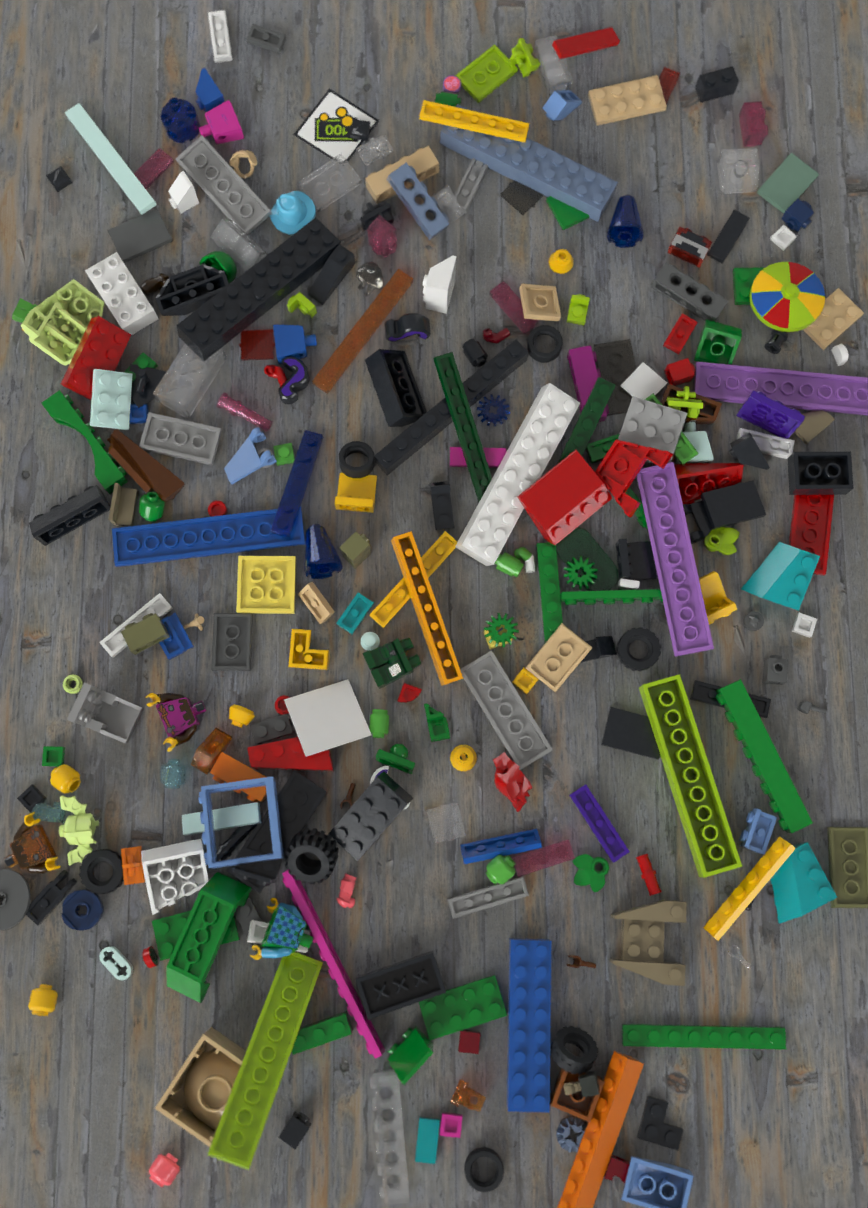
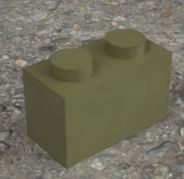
[339,532,371,569]
[121,613,170,655]

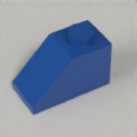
[195,68,225,112]

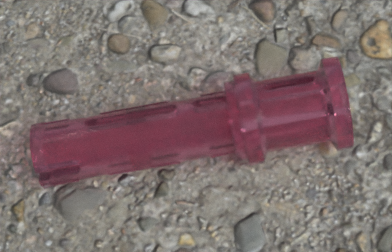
[217,392,273,432]

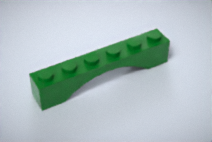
[41,390,128,494]

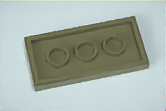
[827,827,868,908]

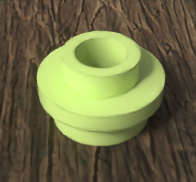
[63,674,83,694]

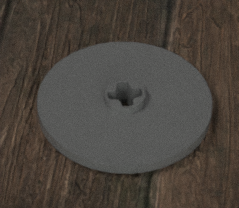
[0,869,31,931]

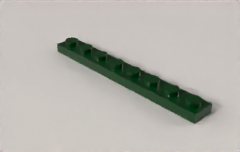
[433,352,492,502]

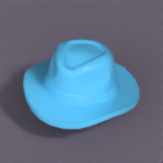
[270,191,316,234]

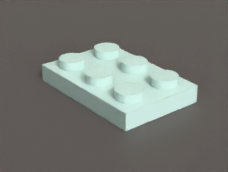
[90,369,132,430]

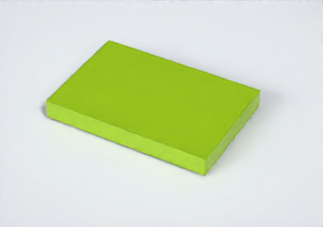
[455,44,518,103]

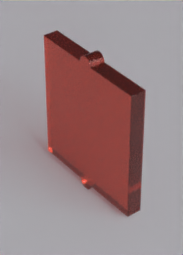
[239,329,275,360]

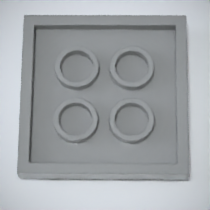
[618,396,688,464]

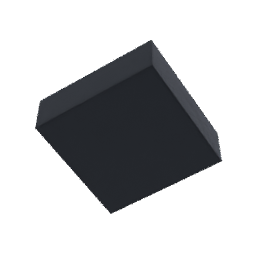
[17,785,47,813]

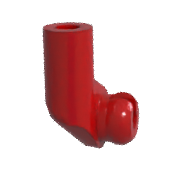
[264,365,287,387]

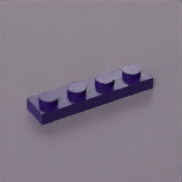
[569,784,630,863]

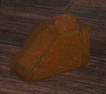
[190,728,232,774]

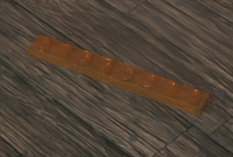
[312,269,413,394]

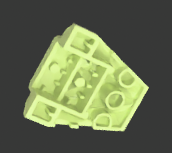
[21,279,105,366]

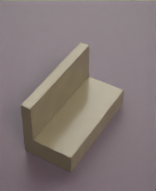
[109,483,139,527]

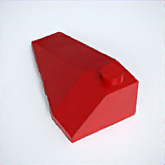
[674,463,744,504]

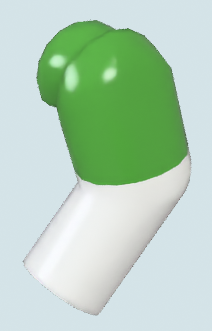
[514,547,535,573]

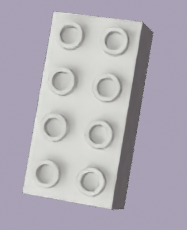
[85,252,158,335]

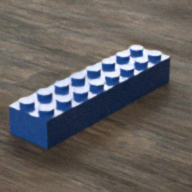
[507,938,551,1113]

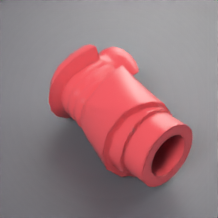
[336,874,356,908]

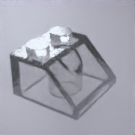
[717,148,760,194]

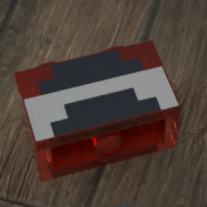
[667,227,712,268]

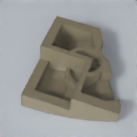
[794,410,835,445]

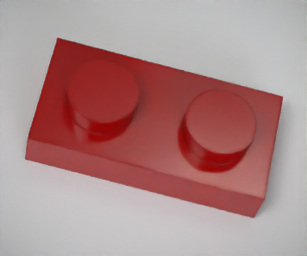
[663,313,698,355]

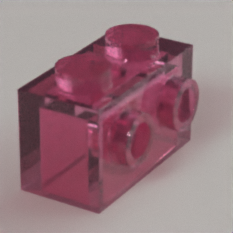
[739,101,768,147]
[367,215,397,258]

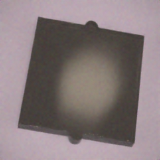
[500,180,543,215]

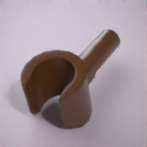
[340,783,356,809]
[567,955,596,968]

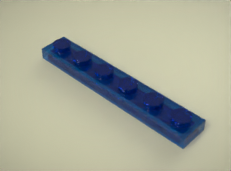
[271,430,323,538]

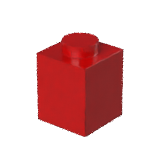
[664,358,695,386]

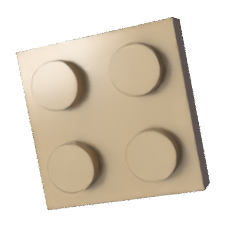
[519,284,561,321]

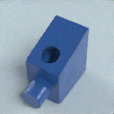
[273,325,317,365]

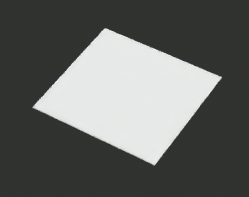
[621,362,667,400]

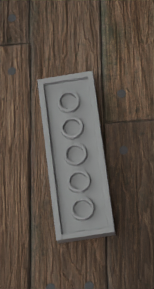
[175,136,272,237]
[460,650,553,770]

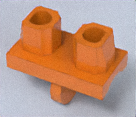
[121,846,145,885]

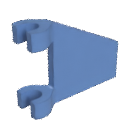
[224,427,277,484]

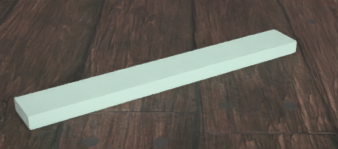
[64,103,156,215]

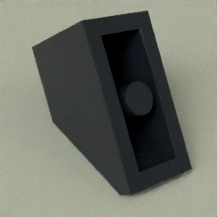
[729,433,770,470]

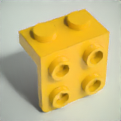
[699,571,737,625]

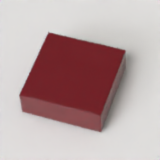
[458,1030,481,1054]

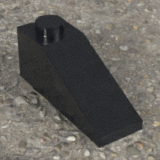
[308,244,355,305]

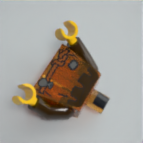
[4,812,60,874]

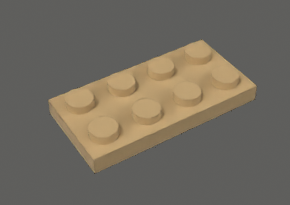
[588,75,667,126]

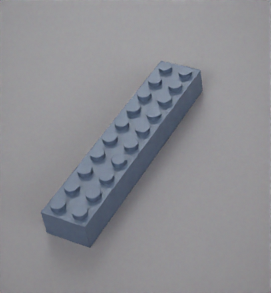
[440,104,618,222]

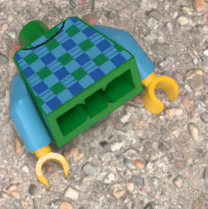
[250,898,313,960]

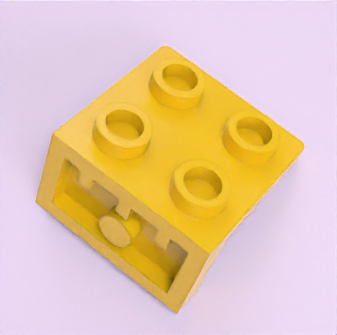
[335,473,377,513]

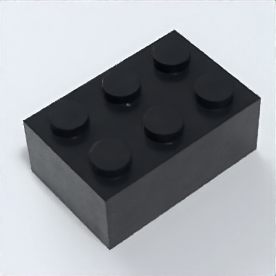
[787,451,854,495]

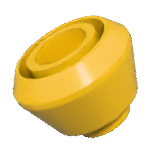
[549,249,574,274]
[229,704,255,728]
[450,745,477,771]

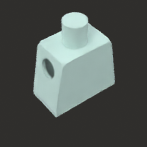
[674,422,714,464]

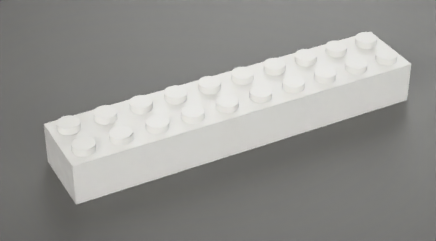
[455,383,580,566]

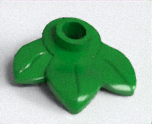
[572,854,609,893]

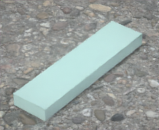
[182,802,261,836]

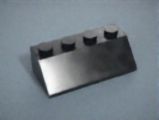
[365,349,427,427]
[29,485,111,546]

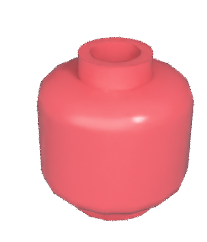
[149,1153,180,1188]

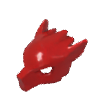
[493,752,532,812]

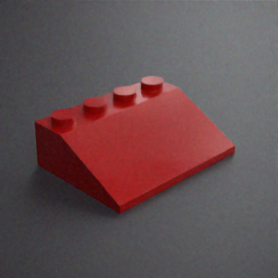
[517,450,612,545]

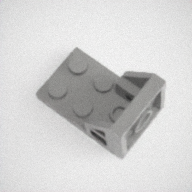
[67,682,144,744]

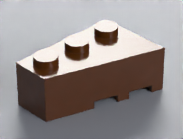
[660,384,722,425]

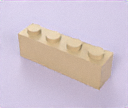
[365,146,439,204]

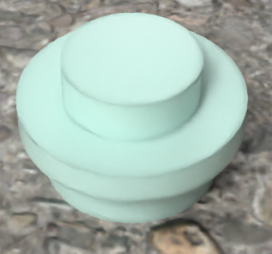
[361,632,380,651]

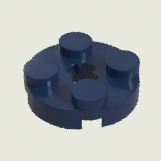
[62,889,104,931]

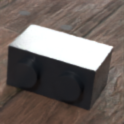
[695,66,739,103]

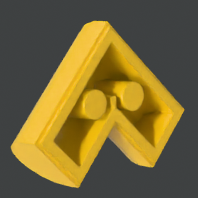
[288,629,329,670]

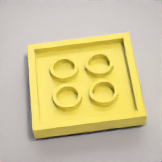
[236,556,296,614]

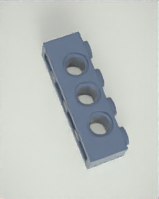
[387,163,449,240]

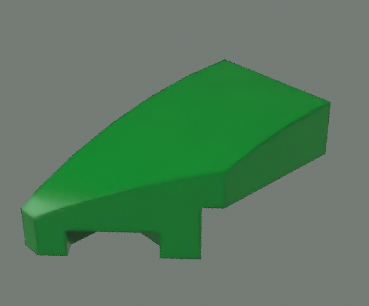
[424,703,450,742]

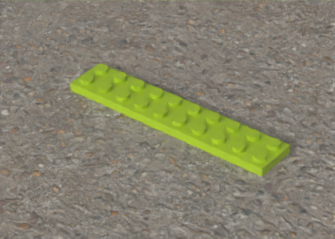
[207,952,323,1170]

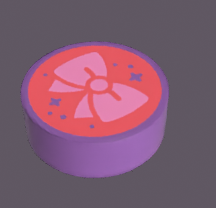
[443,76,461,94]

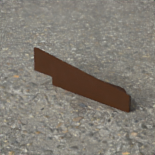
[107,429,185,501]

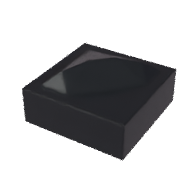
[350,119,371,141]
[46,166,72,192]

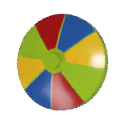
[750,262,825,332]

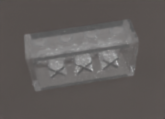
[153,344,227,419]

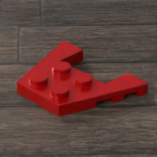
[595,440,673,518]

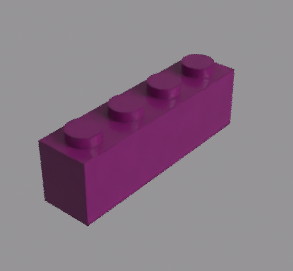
[567,345,609,422]

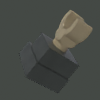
[564,1071,600,1097]

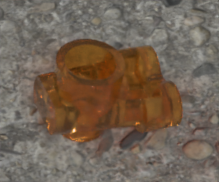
[450,1079,486,1112]

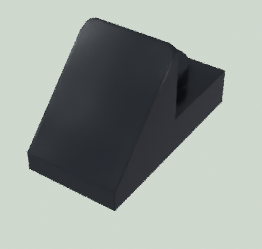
[580,636,617,663]

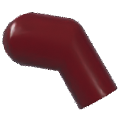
[482,328,511,344]

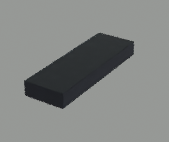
[707,209,750,264]

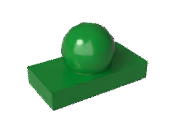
[376,744,415,774]

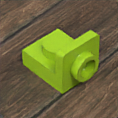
[287,292,317,318]
[567,294,590,325]

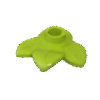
[704,527,740,555]

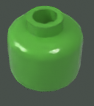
[486,855,516,885]

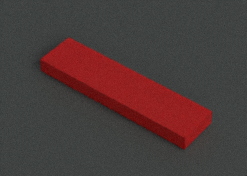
[552,27,620,59]

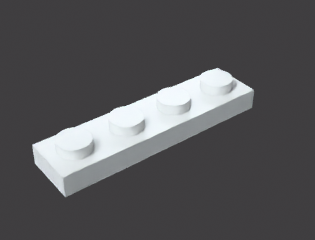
[99,593,173,658]

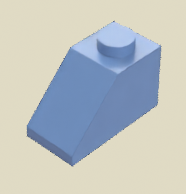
[542,90,582,121]

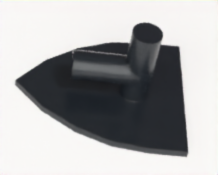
[129,364,167,408]

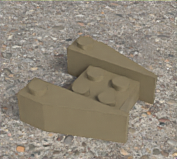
[610,900,687,986]

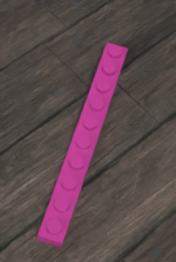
[282,869,386,1059]

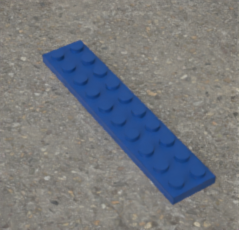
[112,506,306,567]

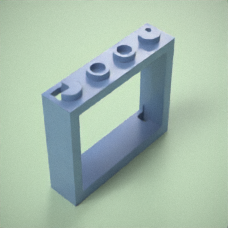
[198,776,284,869]

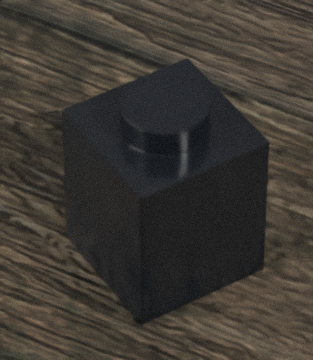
[278,1112,311,1150]

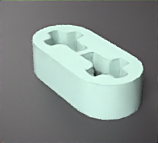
[99,946,133,980]

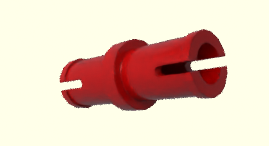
[636,853,662,896]

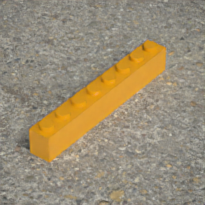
[391,531,463,686]

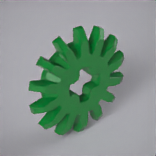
[564,556,598,590]
[484,613,519,647]

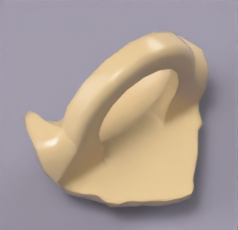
[229,150,258,178]

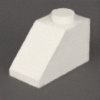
[168,171,199,214]

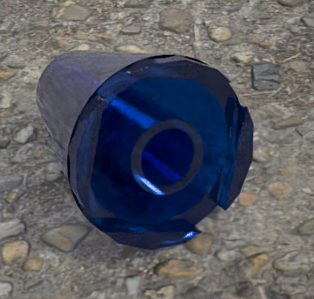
[607,195,644,248]
[304,524,343,579]

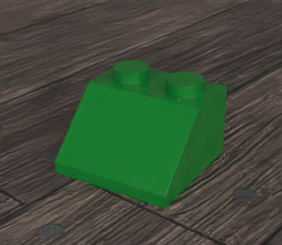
[694,319,742,365]

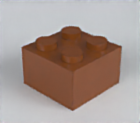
[550,1068,604,1122]

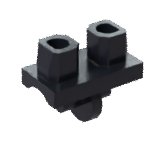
[360,202,394,235]

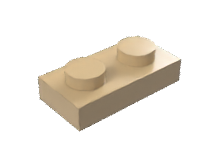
[298,582,335,624]

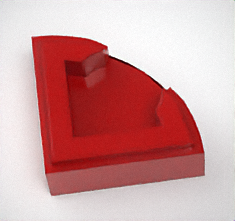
[397,683,422,703]

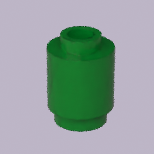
[435,92,461,107]

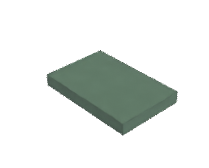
[757,153,819,214]

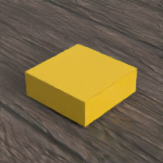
[512,667,539,695]

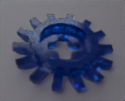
[477,394,510,427]

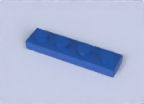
[460,829,542,864]

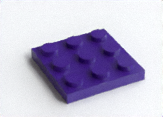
[736,390,805,439]

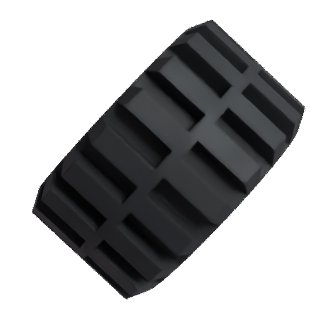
[284,828,339,884]

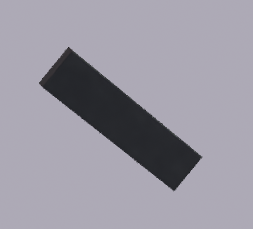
[690,680,771,718]

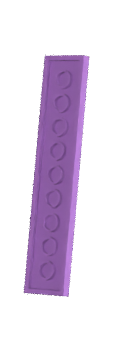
[694,362,868,415]
[637,462,714,657]

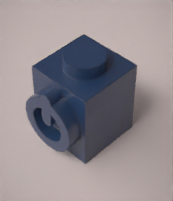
[781,199,814,233]

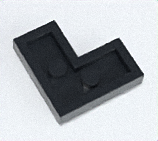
[637,1096,683,1151]

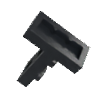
[429,481,454,530]

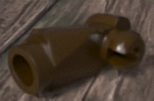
[140,273,169,296]

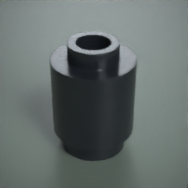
[462,339,488,367]

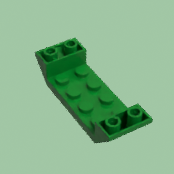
[166,872,252,1003]

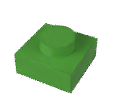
[273,443,296,466]

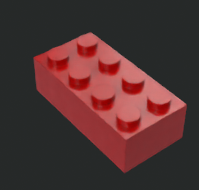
[61,316,131,400]

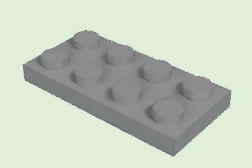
[139,412,222,466]

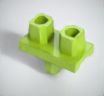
[510,38,540,77]
[667,386,703,418]

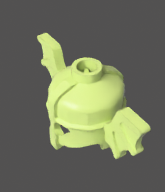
[59,795,99,866]

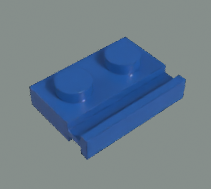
[159,613,194,660]

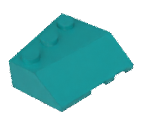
[741,542,820,611]
[770,842,838,924]

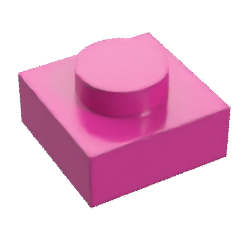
[440,1112,463,1138]

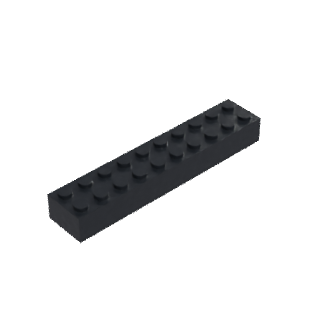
[176,217,341,361]

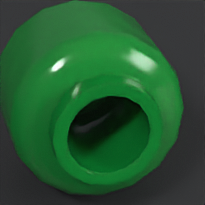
[139,492,165,522]

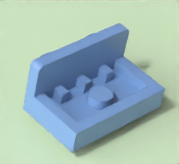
[740,808,777,855]

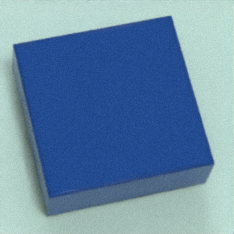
[129,404,148,424]

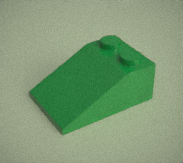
[387,1026,434,1085]

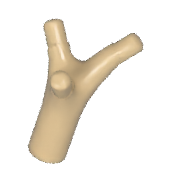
[184,614,204,631]

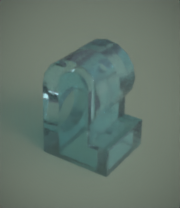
[32,802,66,823]

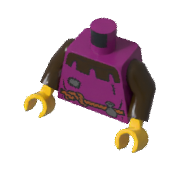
[145,693,207,752]

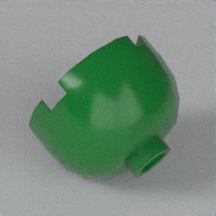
[200,251,237,284]

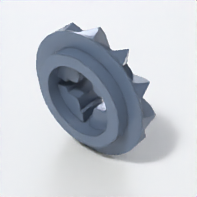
[556,1117,587,1153]

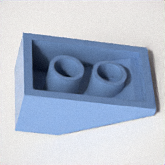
[621,1156,694,1208]

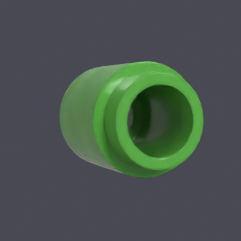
[494,552,524,577]
[369,709,389,738]

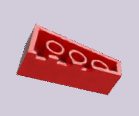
[247,737,334,771]

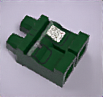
[362,638,422,689]

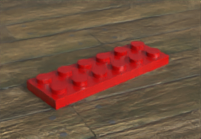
[789,495,834,576]

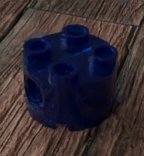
[160,97,200,143]

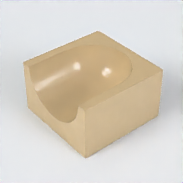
[155,1027,246,1147]

